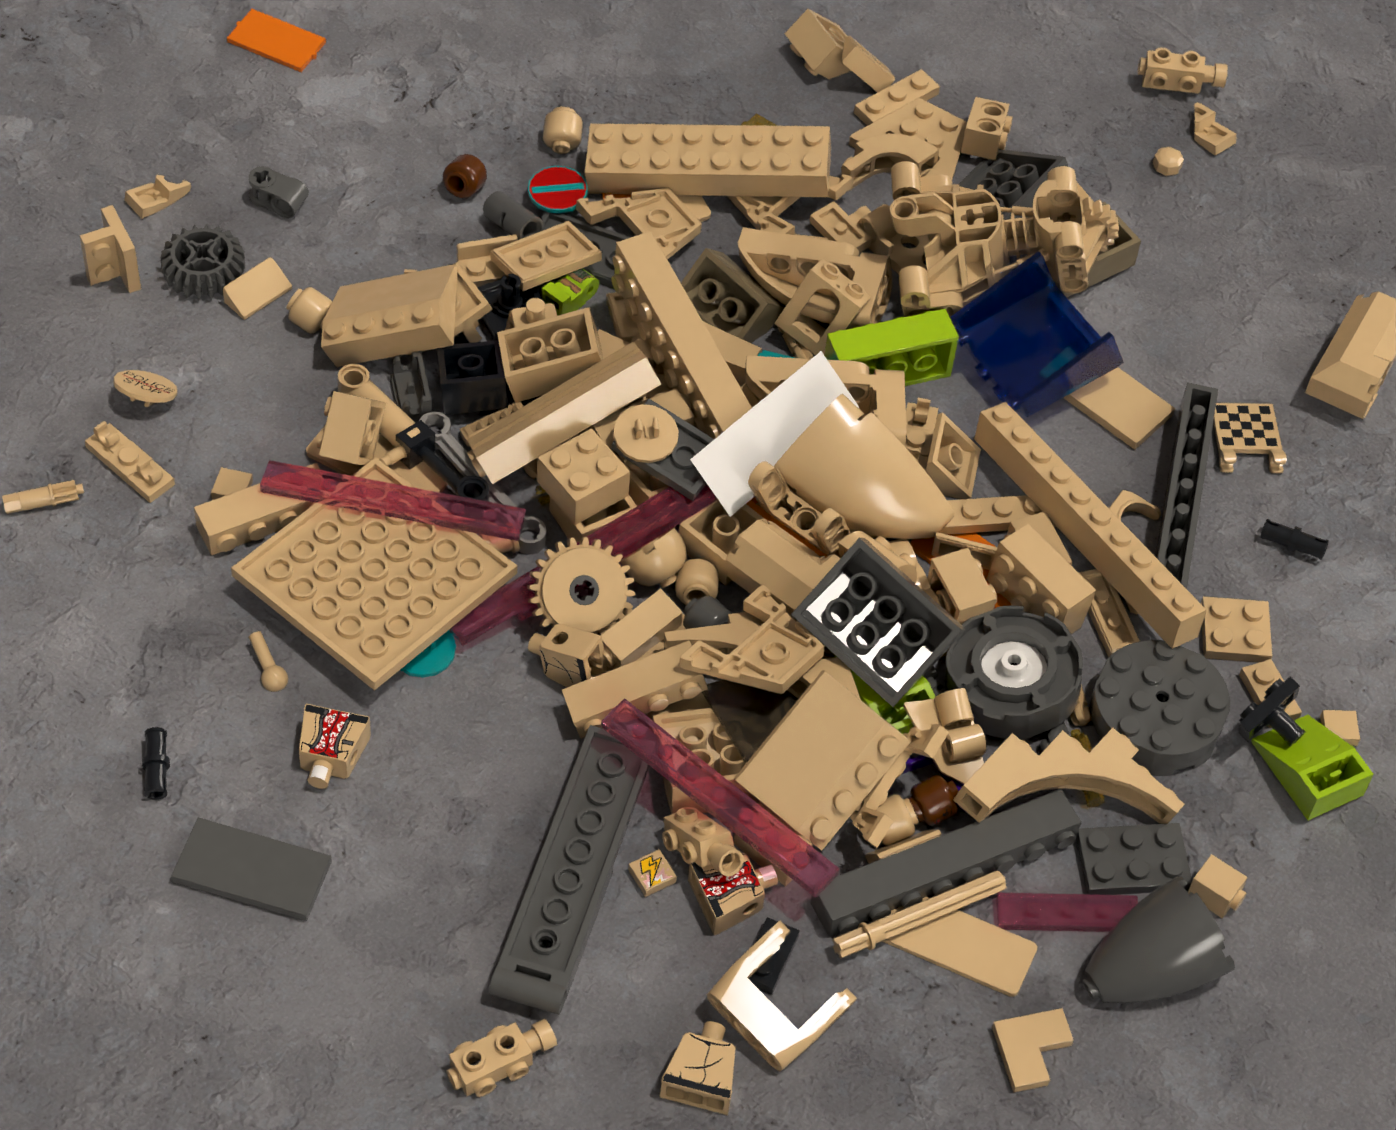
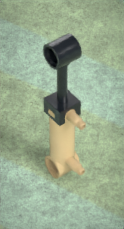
[338,364,489,521]

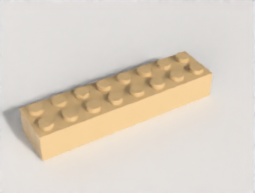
[585,124,831,197]
[611,231,752,439]

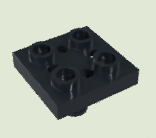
[477,274,546,340]
[1239,676,1306,747]

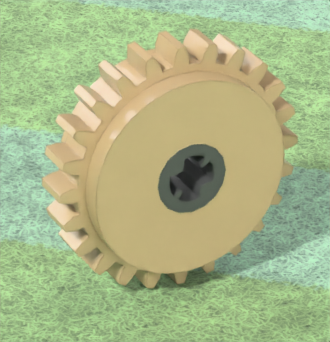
[527,537,635,636]

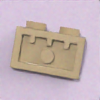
[457,235,518,287]

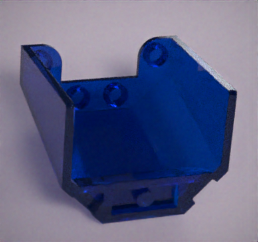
[950,251,1124,418]

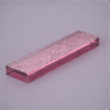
[996,893,1138,932]

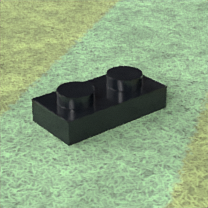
[748,917,800,995]

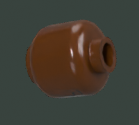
[443,154,487,198]
[908,775,959,826]

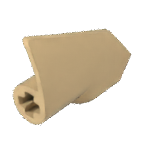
[903,688,986,784]

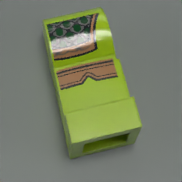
[542,268,599,316]

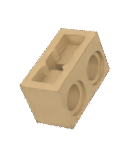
[961,97,1013,160]

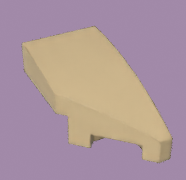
[1194,102,1236,156]
[124,175,191,219]

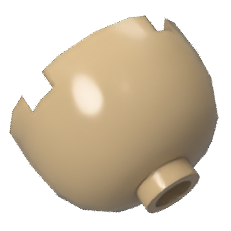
[620,527,687,588]

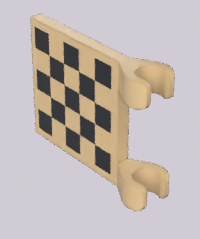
[1213,403,1287,473]

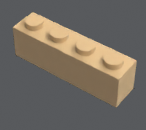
[194,463,332,556]
[562,640,708,739]

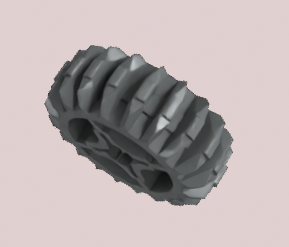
[161,224,245,300]

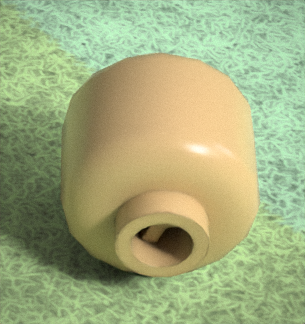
[543,107,583,154]
[286,287,332,334]
[675,559,719,605]
[876,794,919,846]

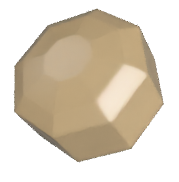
[1153,147,1184,176]

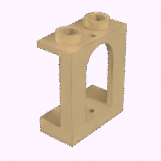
[775,259,872,355]

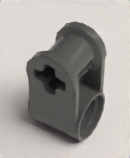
[248,166,309,218]

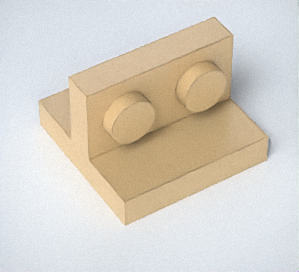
[80,205,141,293]
[454,262,493,343]

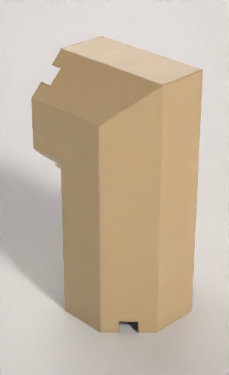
[1305,291,1396,419]
[726,520,841,646]

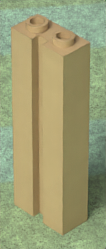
[467,342,661,484]

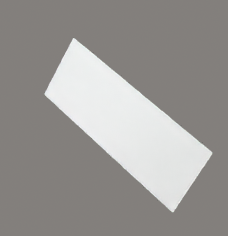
[690,351,859,517]

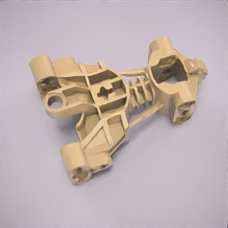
[890,161,1119,319]

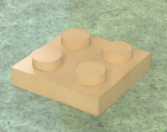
[1201,596,1272,662]

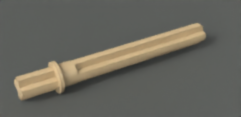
[832,871,1006,958]

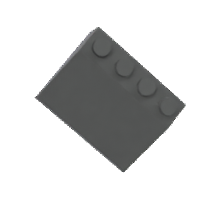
[958,149,1068,220]
[791,538,966,707]

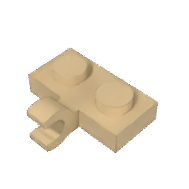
[810,201,872,253]

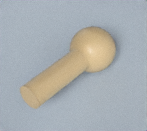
[249,631,288,692]

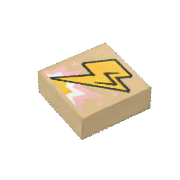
[628,849,677,897]

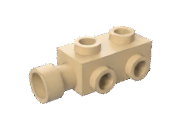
[1138,48,1228,94]
[662,807,743,876]
[446,1019,557,1097]

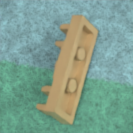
[905,398,939,471]
[85,421,175,503]

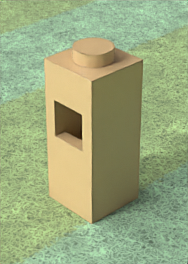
[601,588,683,668]

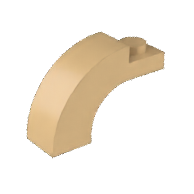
[841,134,939,191]

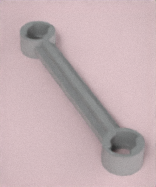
[419,412,547,555]

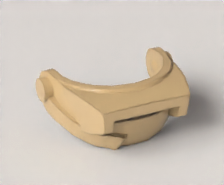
[1109,490,1161,521]

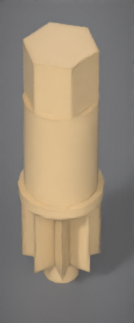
[2,480,84,514]

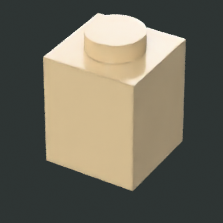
[1188,854,1248,919]

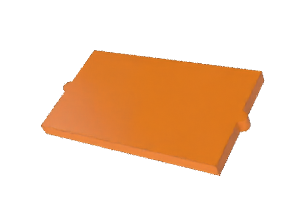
[227,9,326,72]

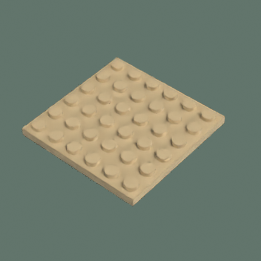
[231,457,518,691]

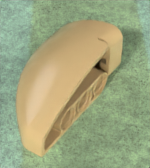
[738,228,892,328]
[745,356,906,446]
[774,394,954,539]

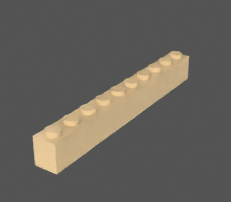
[974,402,1207,649]

